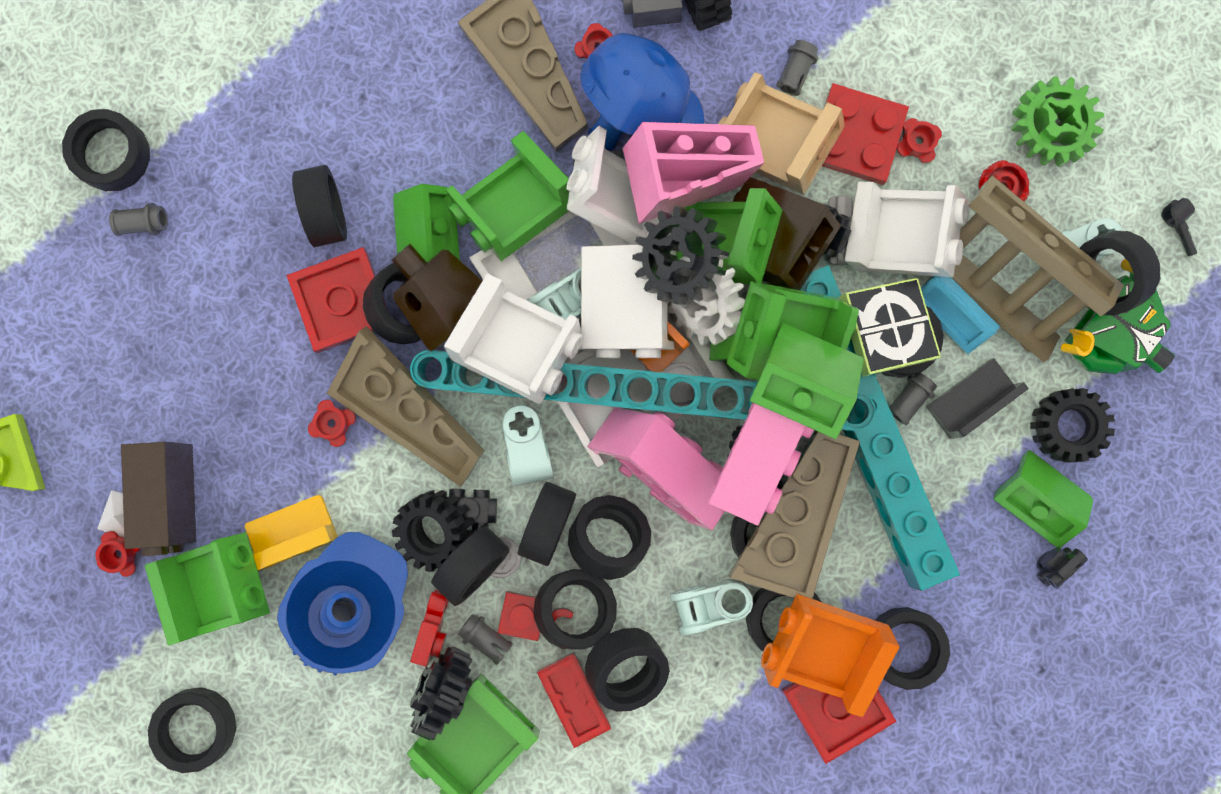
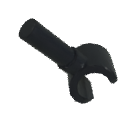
[1161,198,1198,256]

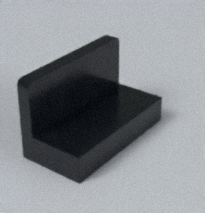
[926,358,1029,439]

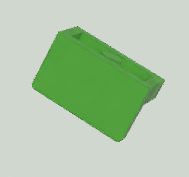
[393,184,460,262]
[993,450,1093,548]

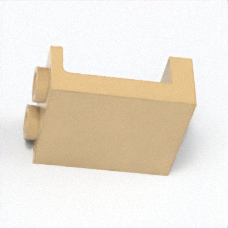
[718,72,845,195]

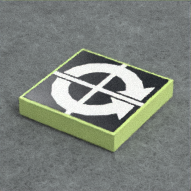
[839,278,941,377]

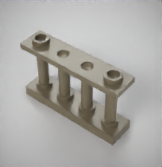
[951,176,1124,362]

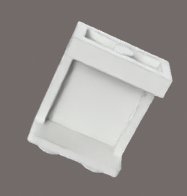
[567,126,672,245]
[845,182,970,277]
[581,245,676,358]
[444,273,583,405]

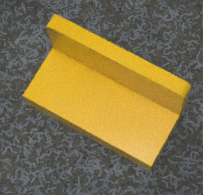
[244,495,338,571]

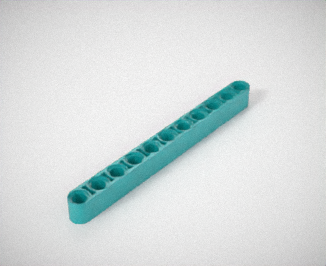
[410,350,876,431]

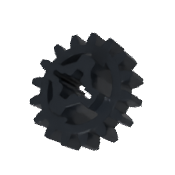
[632,206,729,305]
[410,646,472,741]

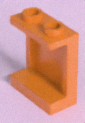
[761,594,900,718]

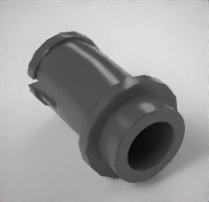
[776,40,818,96]
[109,203,168,236]
[889,373,937,426]
[458,614,513,665]

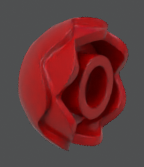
[978,160,1029,201]

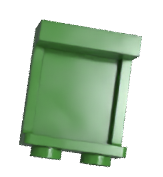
[446,131,570,262]
[676,188,783,285]
[726,281,859,380]
[750,322,864,439]
[144,532,270,646]
[407,673,540,794]

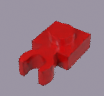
[410,589,449,667]
[498,591,574,641]

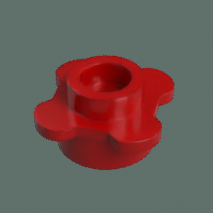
[574,23,613,59]
[897,118,942,163]
[308,400,356,447]
[95,531,141,577]

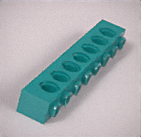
[800,265,960,591]

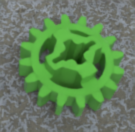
[1011,76,1105,167]

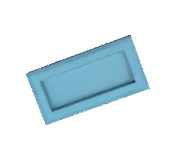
[921,276,1000,354]

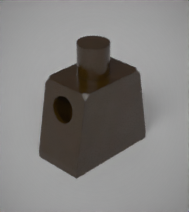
[391,243,482,352]

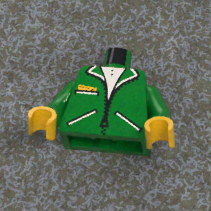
[1060,259,1175,375]

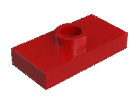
[537,652,611,748]

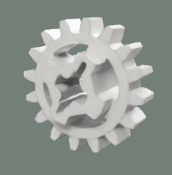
[668,256,745,345]

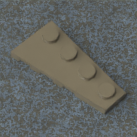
[458,0,588,152]
[326,326,485,487]
[728,430,860,599]

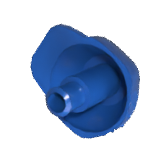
[580,33,705,151]
[277,532,408,676]

